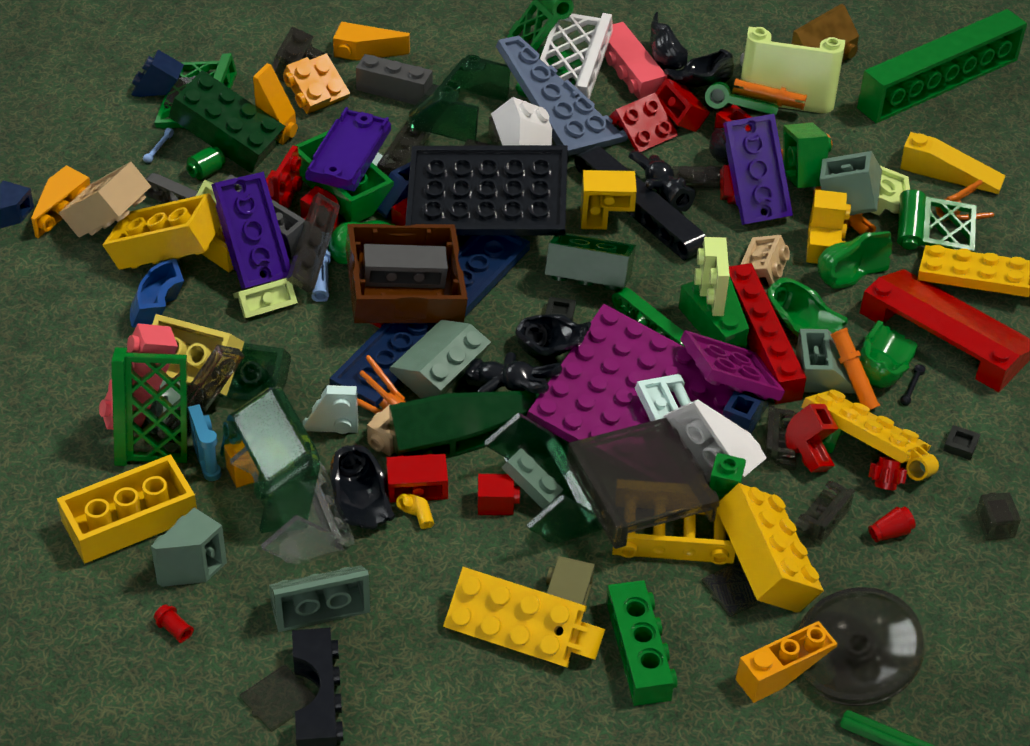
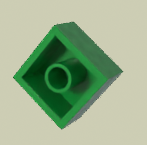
[783,122,832,188]

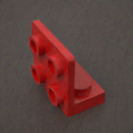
[609,93,678,152]
[266,145,303,208]

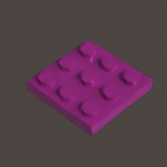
[680,330,785,401]

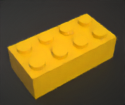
[103,193,221,270]
[57,454,197,564]
[715,483,824,613]

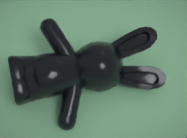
[628,151,696,212]
[464,352,563,394]

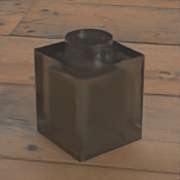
[976,492,1021,541]

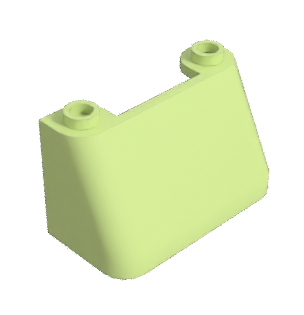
[739,27,845,113]

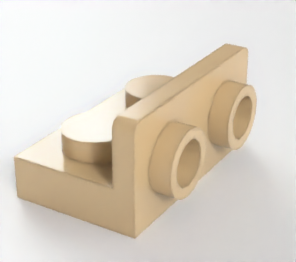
[740,235,790,287]

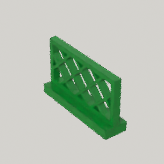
[154,53,237,128]
[111,347,188,466]

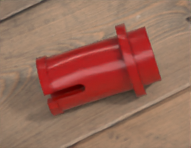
[154,605,194,643]

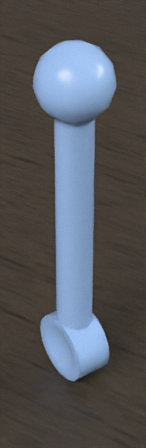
[143,128,174,163]

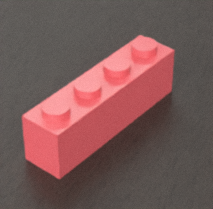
[604,22,667,100]
[99,323,178,430]

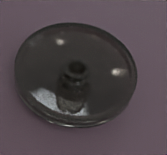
[797,587,925,706]

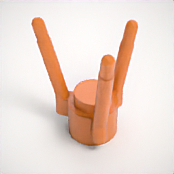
[935,180,994,224]
[357,355,405,414]

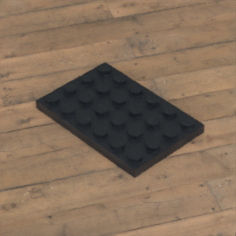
[405,145,568,236]

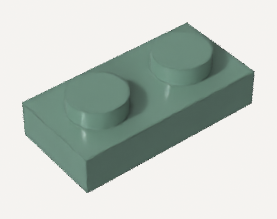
[501,448,564,509]

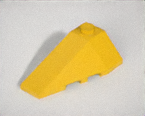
[900,132,1005,194]

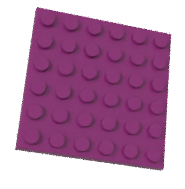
[526,304,746,486]

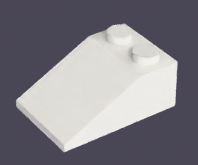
[491,97,552,145]
[663,400,767,482]

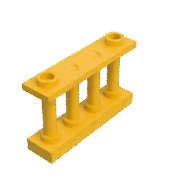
[612,481,736,565]

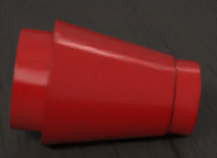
[868,506,916,543]

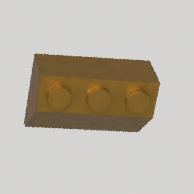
[792,4,859,62]

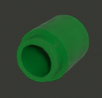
[186,146,225,180]

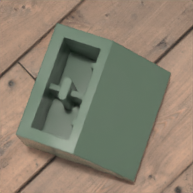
[820,151,882,215]
[796,329,856,394]
[151,507,227,587]

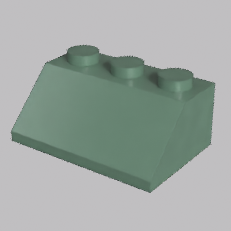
[389,320,491,399]
[269,565,371,632]

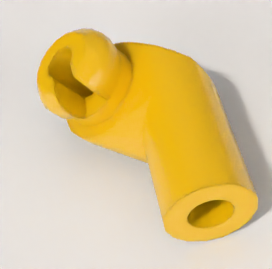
[396,494,435,529]

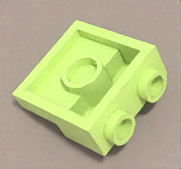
[871,166,910,216]
[694,237,730,316]

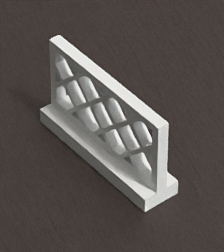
[540,13,613,99]

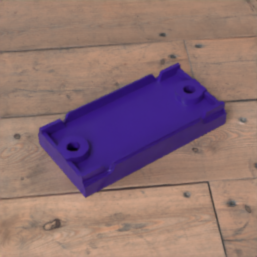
[305,107,391,192]
[723,114,793,225]
[211,171,293,289]

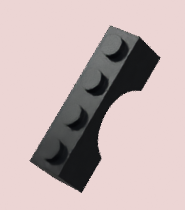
[292,627,344,746]

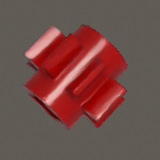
[868,456,907,490]

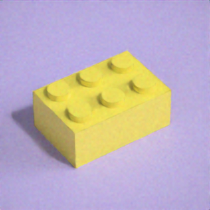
[152,314,244,396]

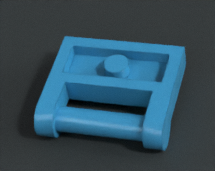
[188,404,221,481]

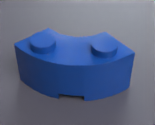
[130,259,184,328]

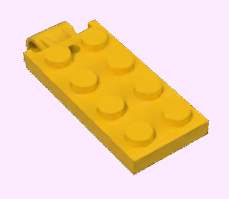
[918,245,1030,297]
[801,389,939,481]
[443,567,605,668]

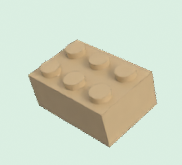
[59,162,151,237]

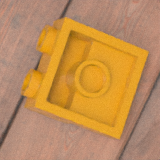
[283,53,350,114]

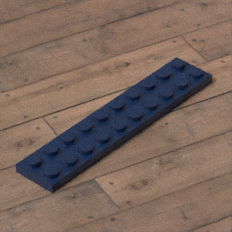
[329,235,530,408]

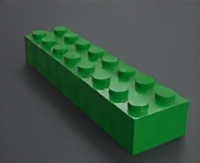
[857,9,1027,124]

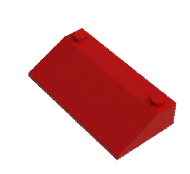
[859,269,1030,392]

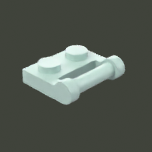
[635,374,691,434]

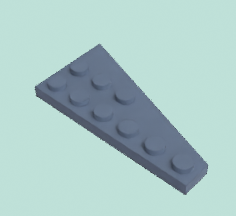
[496,36,628,156]

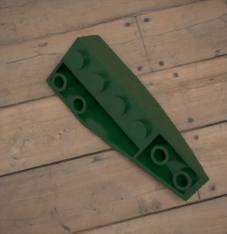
[389,391,540,458]

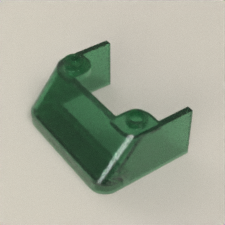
[408,55,511,144]
[220,387,320,533]
[484,412,611,544]

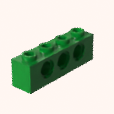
[606,580,677,706]

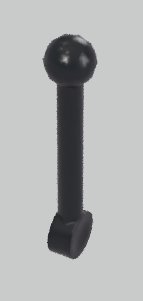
[900,364,926,406]

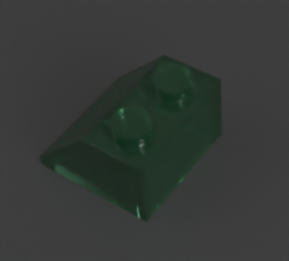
[218,343,291,405]

